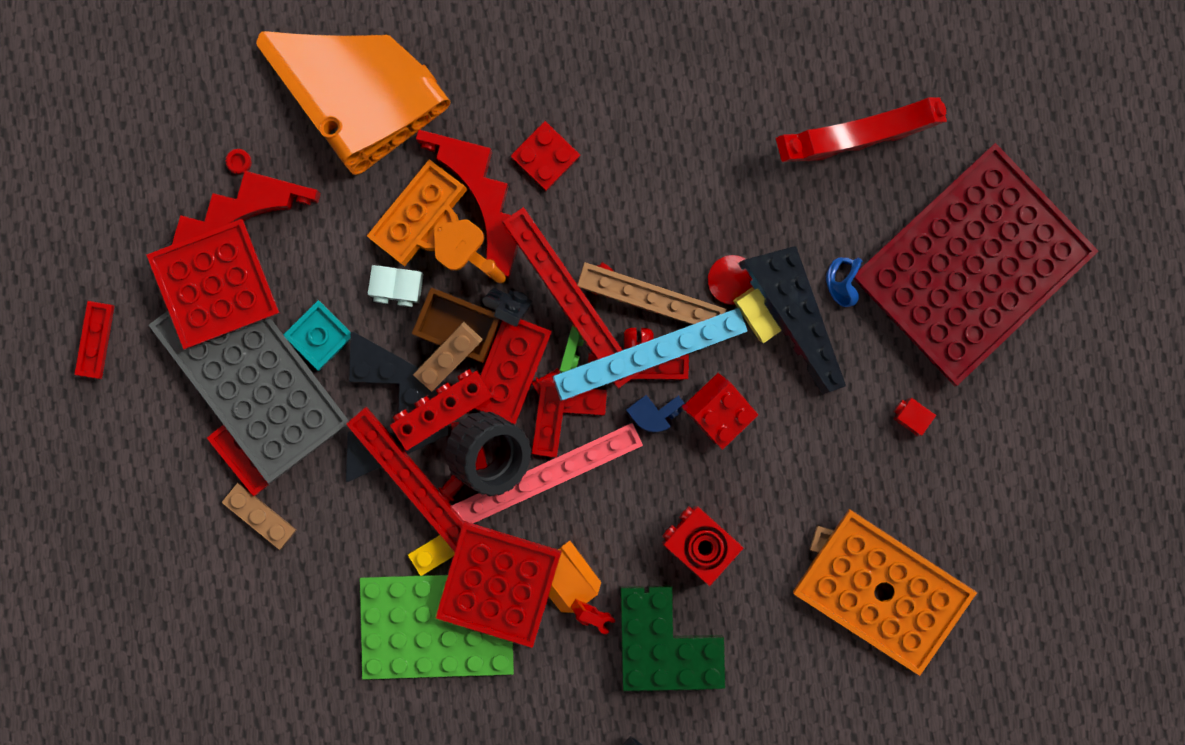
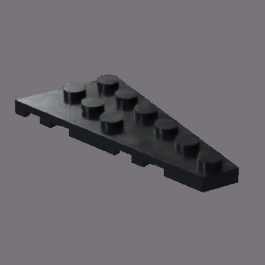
[738,246,846,394]

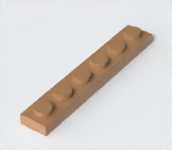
[577,262,726,325]

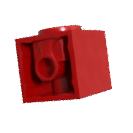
[662,506,744,586]

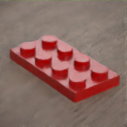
[475,320,552,425]

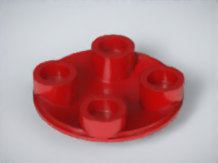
[707,255,753,305]

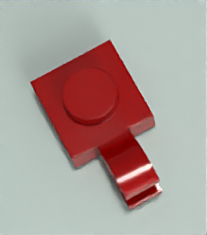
[571,599,616,634]

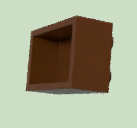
[412,287,502,364]

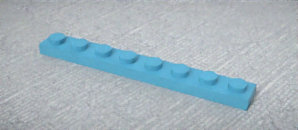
[552,308,747,400]

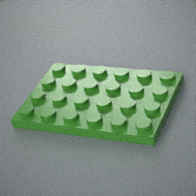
[360,575,514,679]

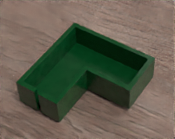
[621,585,725,691]

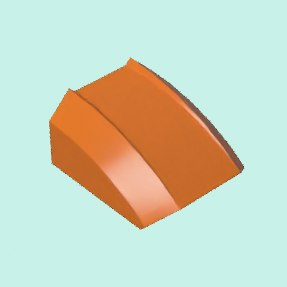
[549,540,601,613]

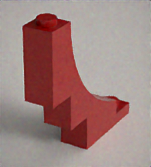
[775,98,947,162]
[416,129,518,279]
[172,171,321,245]

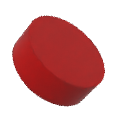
[226,149,252,175]

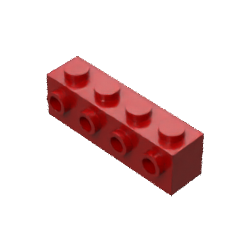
[390,369,493,451]

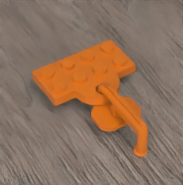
[367,159,506,283]

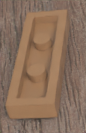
[413,322,482,392]
[222,483,297,550]

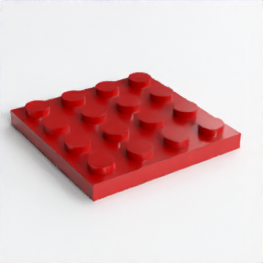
[146,219,280,349]
[436,521,562,648]

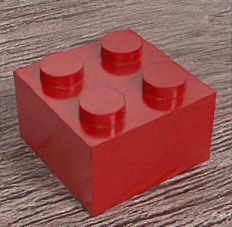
[682,373,758,450]

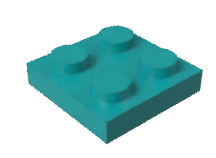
[284,300,351,371]

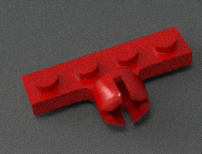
[588,328,689,379]

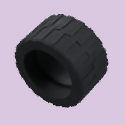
[445,411,531,496]

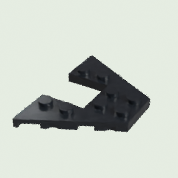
[346,331,449,482]

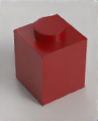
[893,398,936,436]

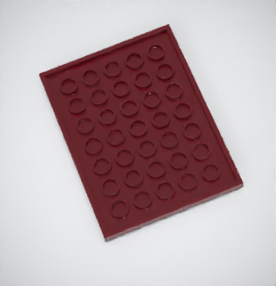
[854,143,1099,386]

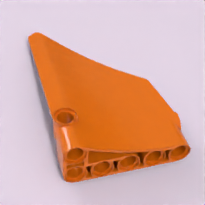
[256,31,451,175]

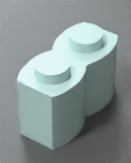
[368,265,424,307]

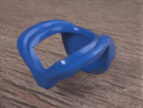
[826,257,863,307]

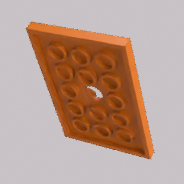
[793,509,977,676]

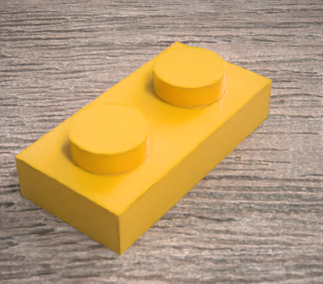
[408,535,455,576]

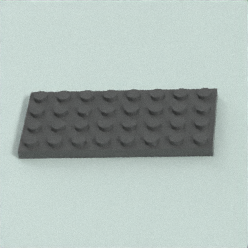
[149,311,349,484]

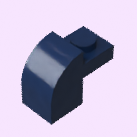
[626,395,684,432]

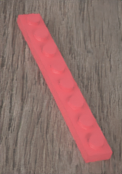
[452,423,643,524]

